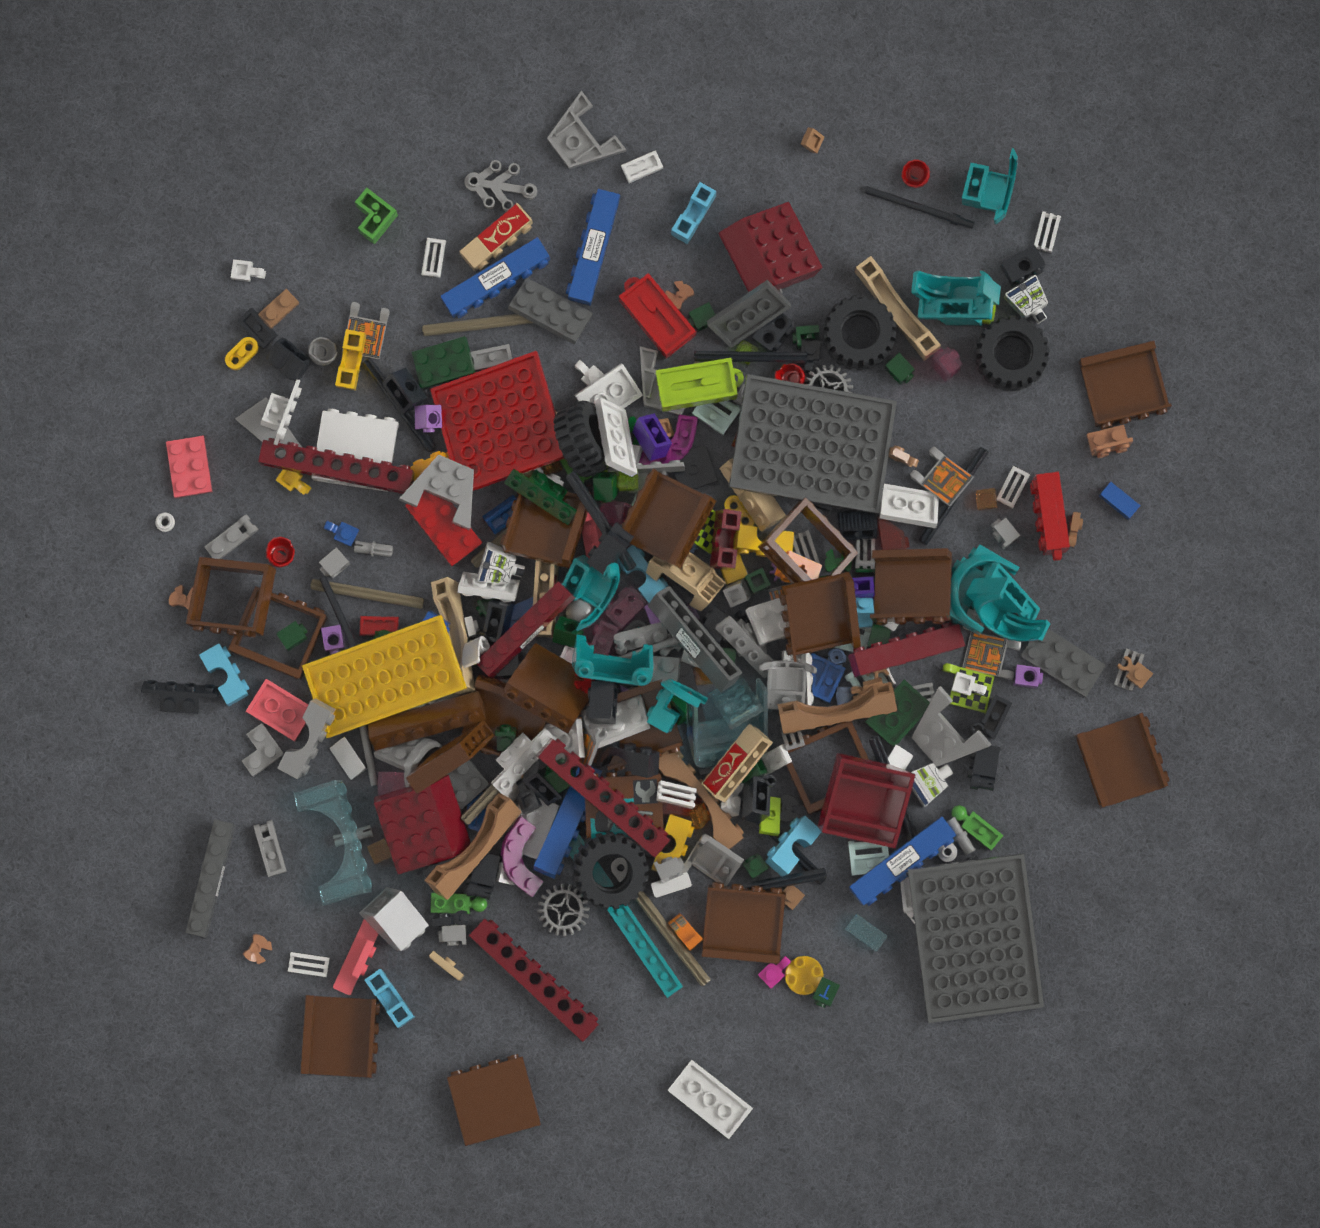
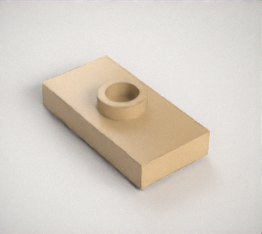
[429,951,465,981]

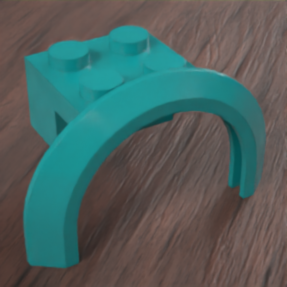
[962,148,1018,225]
[562,555,620,631]
[646,679,708,733]

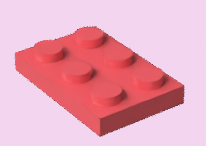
[166,436,212,498]
[246,679,308,742]

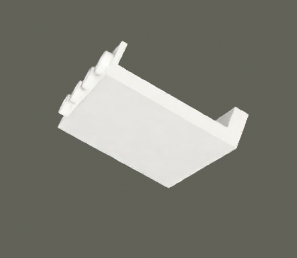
[312,409,399,492]

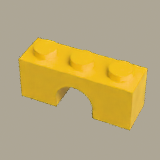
[335,329,366,391]
[733,525,794,557]
[651,814,695,872]

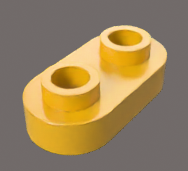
[225,337,259,370]
[724,495,755,526]

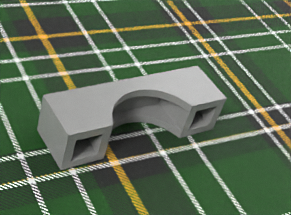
[277,698,335,779]

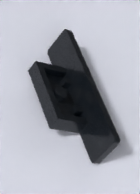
[141,680,220,714]

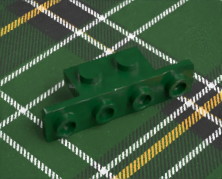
[504,469,577,525]

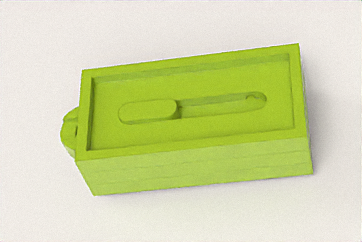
[656,358,744,412]

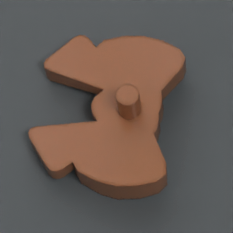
[665,281,694,310]
[169,585,193,610]
[243,934,272,964]

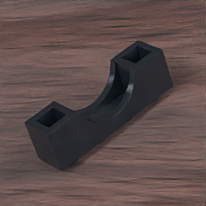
[591,740,660,778]

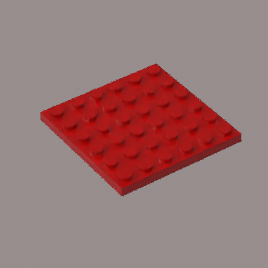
[430,351,564,491]

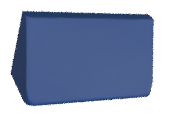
[1099,482,1141,520]
[482,495,517,534]

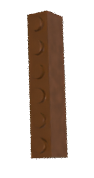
[368,691,486,751]

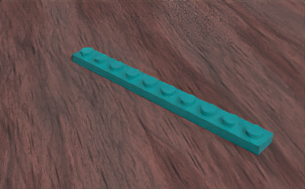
[570,835,683,998]

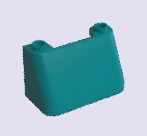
[572,635,653,686]

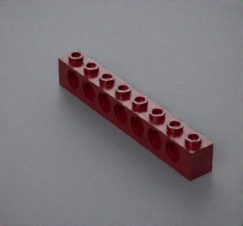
[258,438,415,494]
[536,738,670,857]
[469,919,599,1042]

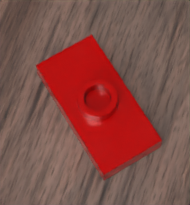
[359,616,399,636]

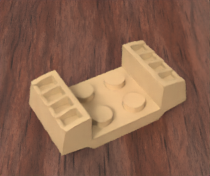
[646,552,726,611]

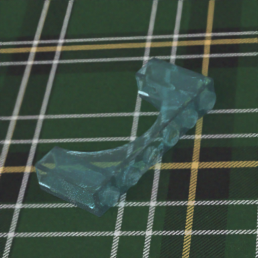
[293,780,372,905]

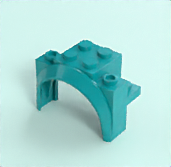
[911,271,1001,325]
[950,544,1020,636]
[966,562,1050,641]

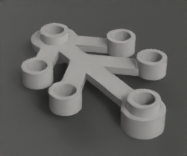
[464,160,537,212]

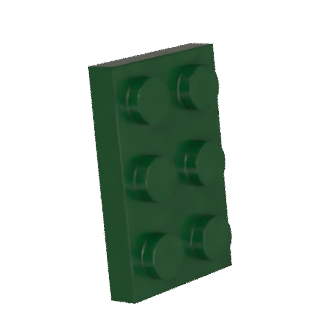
[412,336,476,389]
[866,679,930,748]

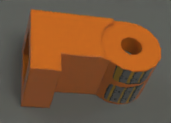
[668,913,703,951]

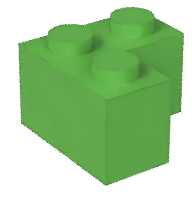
[355,187,398,245]

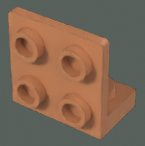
[1087,425,1133,458]

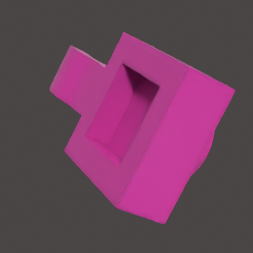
[758,956,791,988]

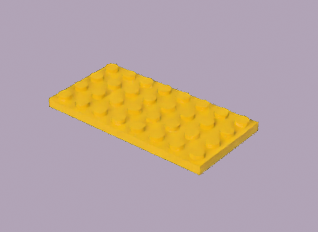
[302,615,467,738]

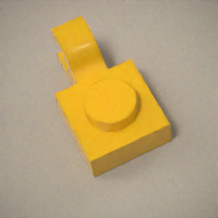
[276,470,311,495]

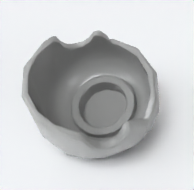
[308,337,338,366]
[566,599,595,628]

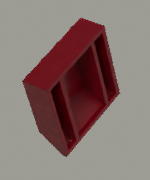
[718,202,823,292]
[818,753,916,849]
[374,774,471,874]

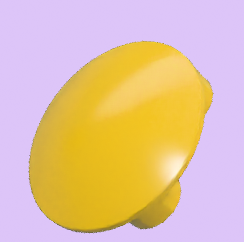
[785,956,824,995]

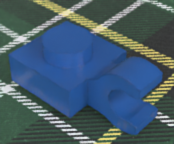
[324,521,359,547]

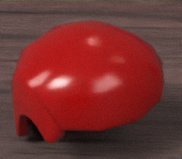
[901,159,930,188]
[775,363,805,384]
[266,536,295,568]

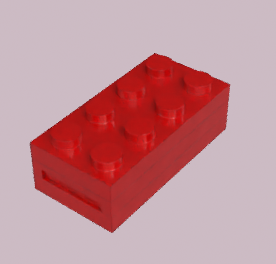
[619,273,696,359]
[1030,472,1070,561]
[405,491,482,567]

